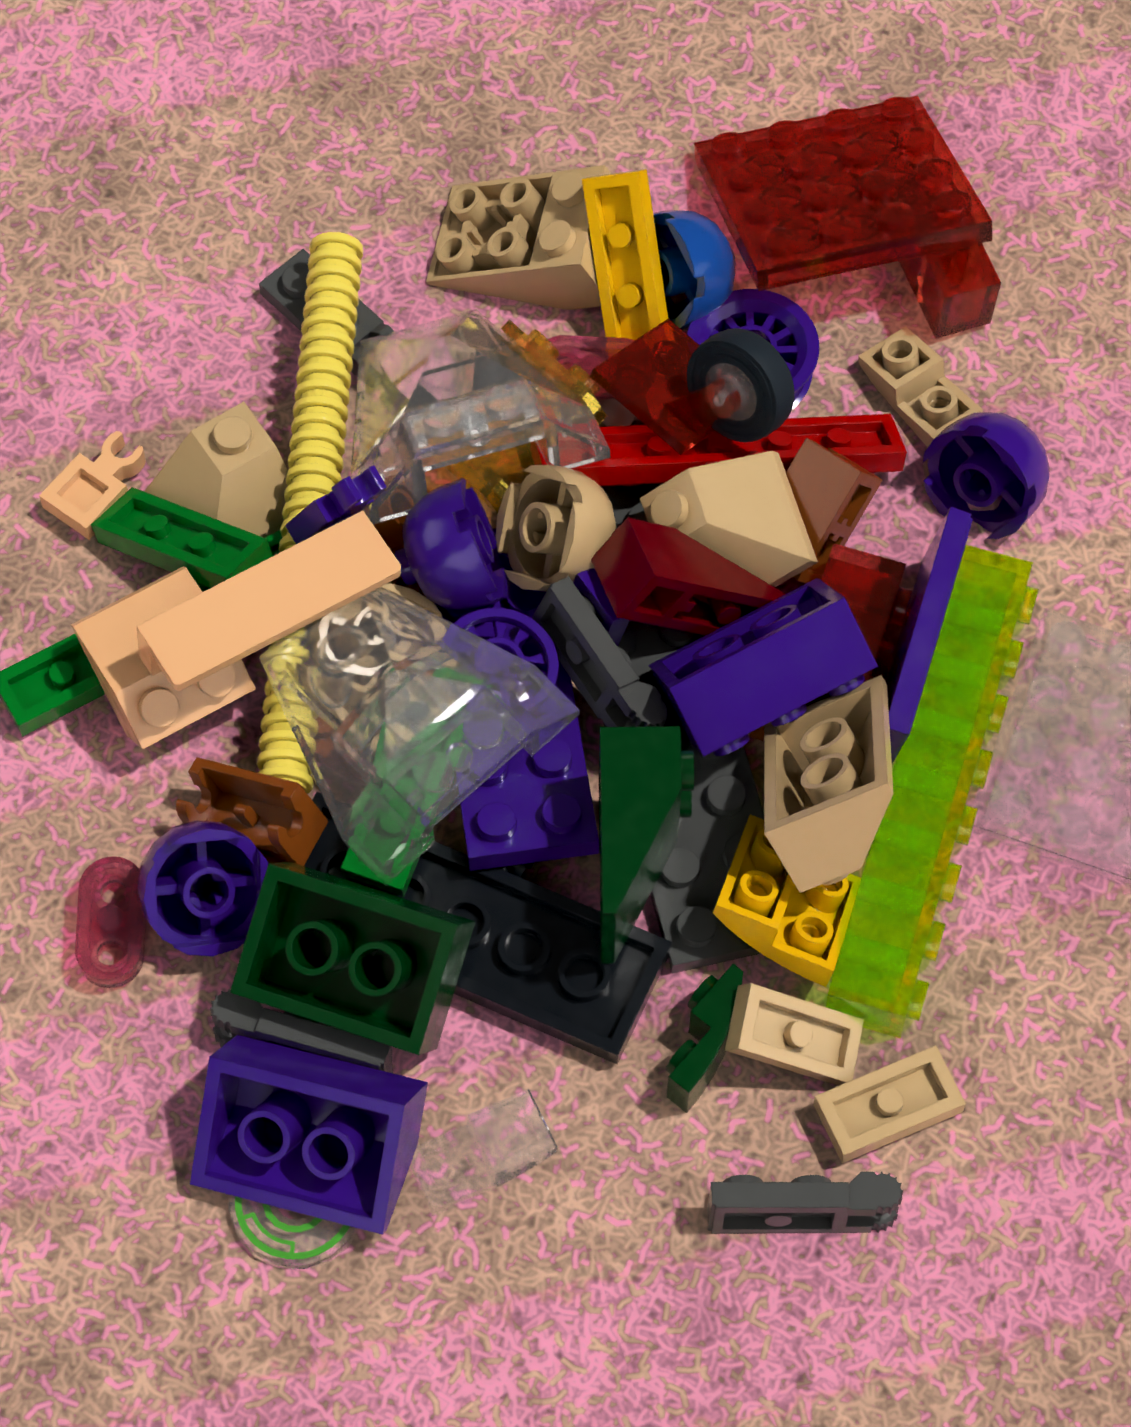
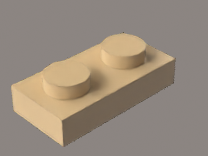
[725,983,864,1085]
[813,1045,966,1164]

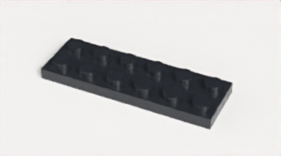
[304,791,672,1064]

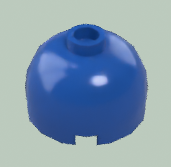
[653,210,736,333]

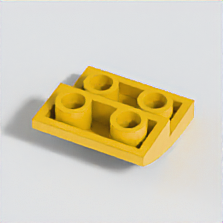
[713,814,864,987]

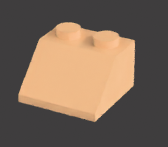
[71,566,256,749]

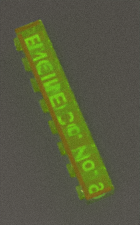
[826,545,1039,1039]

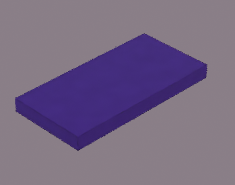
[885,506,973,764]

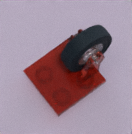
[590,319,795,455]

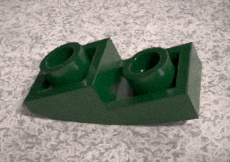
[666,964,743,1113]

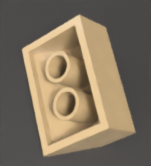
[764,675,894,893]

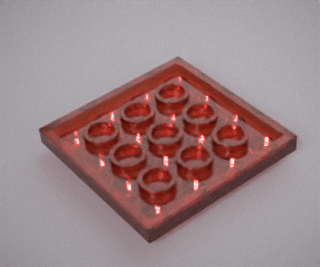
[694,95,992,291]

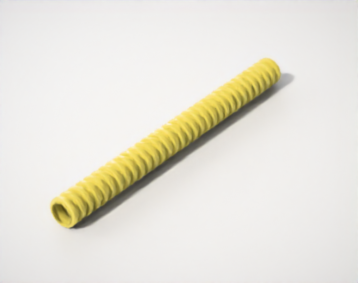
[257,232,364,794]

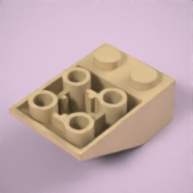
[426,165,611,310]

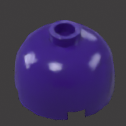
[923,412,1050,539]
[395,478,508,611]
[137,820,269,957]

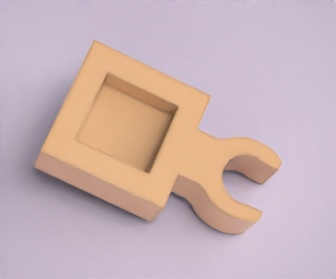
[39,431,146,540]

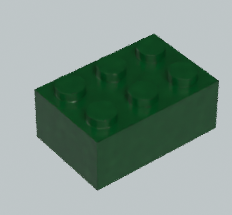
[230,862,475,1055]

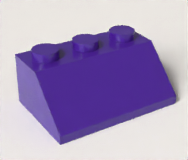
[648,578,878,757]
[190,1034,428,1235]

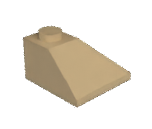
[144,401,288,538]
[640,451,818,587]

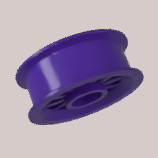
[686,289,819,409]

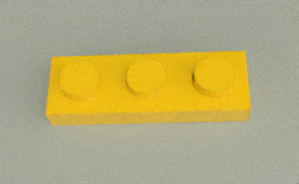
[582,169,673,360]

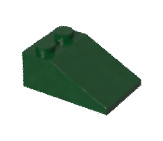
[598,726,694,964]

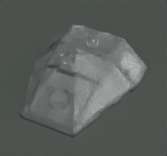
[351,309,611,524]
[259,587,580,886]

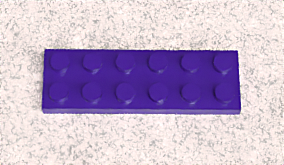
[434,528,599,871]

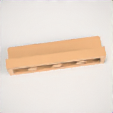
[136,510,401,691]

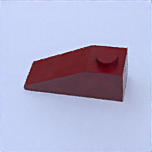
[591,517,785,635]

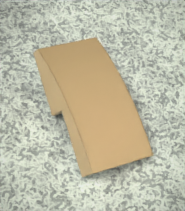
[858,326,983,447]

